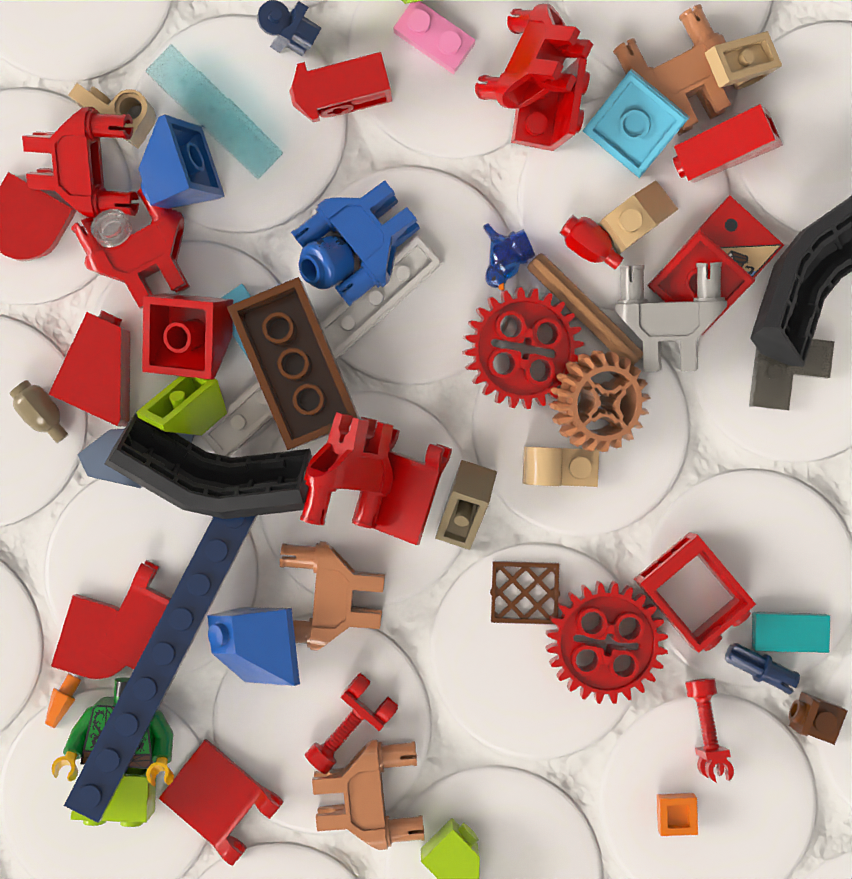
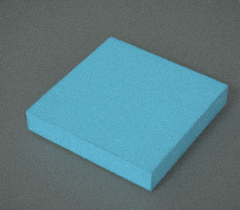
[583,69,690,178]

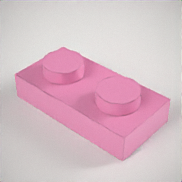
[393,1,475,74]

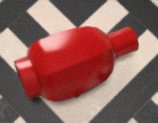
[559,215,624,270]

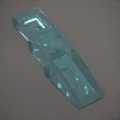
[145,44,283,180]

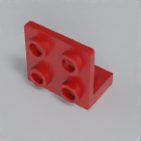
[511,57,590,151]

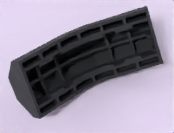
[750,196,852,367]
[104,410,312,519]

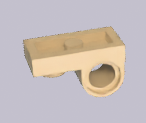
[705,31,782,90]
[68,83,156,149]
[522,447,599,487]

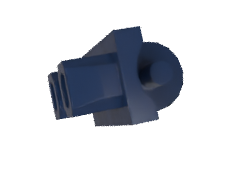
[257,0,321,56]

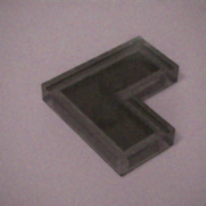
[749,339,835,411]

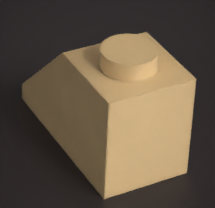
[599,180,678,255]

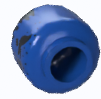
[298,235,355,290]

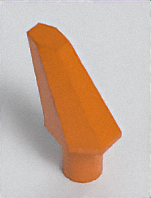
[45,673,81,729]

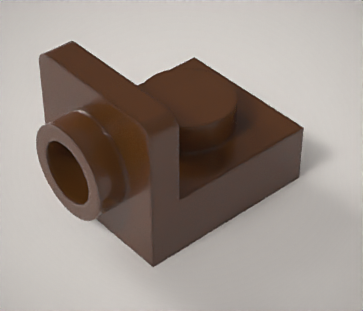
[788,692,848,745]

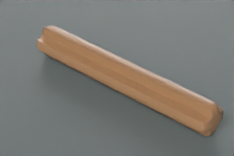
[527,253,643,366]

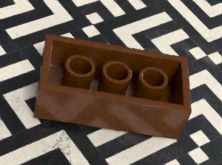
[227,277,360,450]

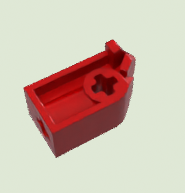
[289,52,392,122]

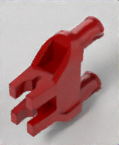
[475,4,594,109]
[22,106,139,219]
[71,188,190,309]
[300,412,394,529]

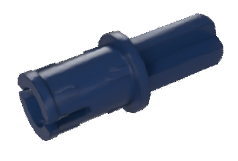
[725,643,800,695]

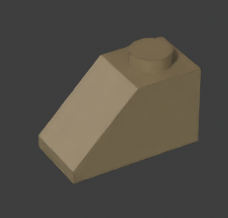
[435,460,497,550]

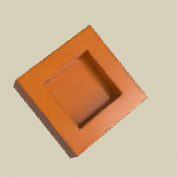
[657,793,698,836]

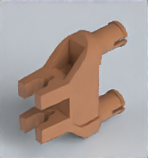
[613,4,731,136]
[280,541,385,651]
[312,740,425,850]

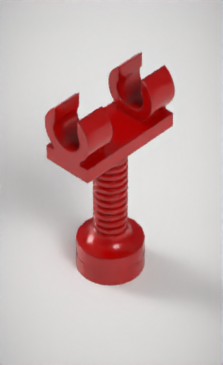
[304,673,398,774]
[685,678,734,783]

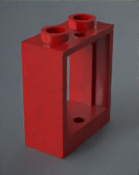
[633,532,756,653]

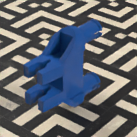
[291,180,420,307]

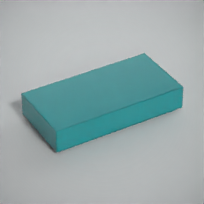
[752,612,830,653]

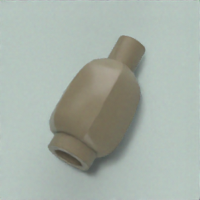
[9,380,69,443]

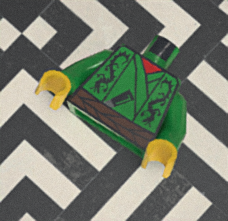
[51,677,174,787]

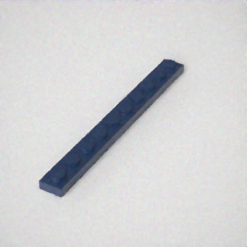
[63,515,258,823]

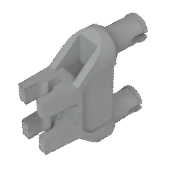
[615,262,727,372]

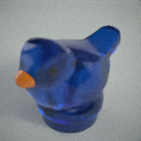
[483,223,535,291]

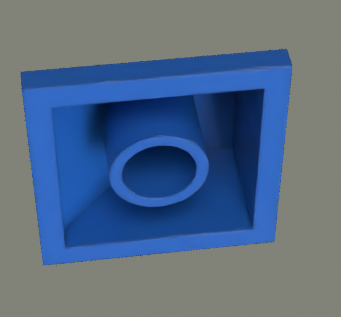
[138,114,225,209]
[207,607,300,686]

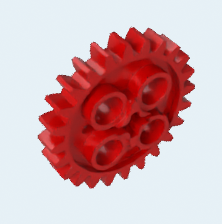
[462,287,584,409]
[545,581,668,704]

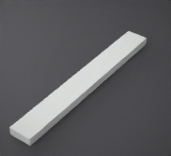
[201,235,443,457]

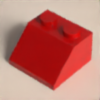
[142,293,233,380]

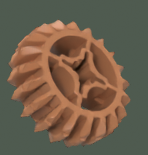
[549,350,651,452]

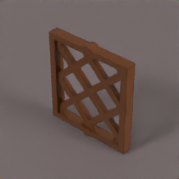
[490,561,560,625]

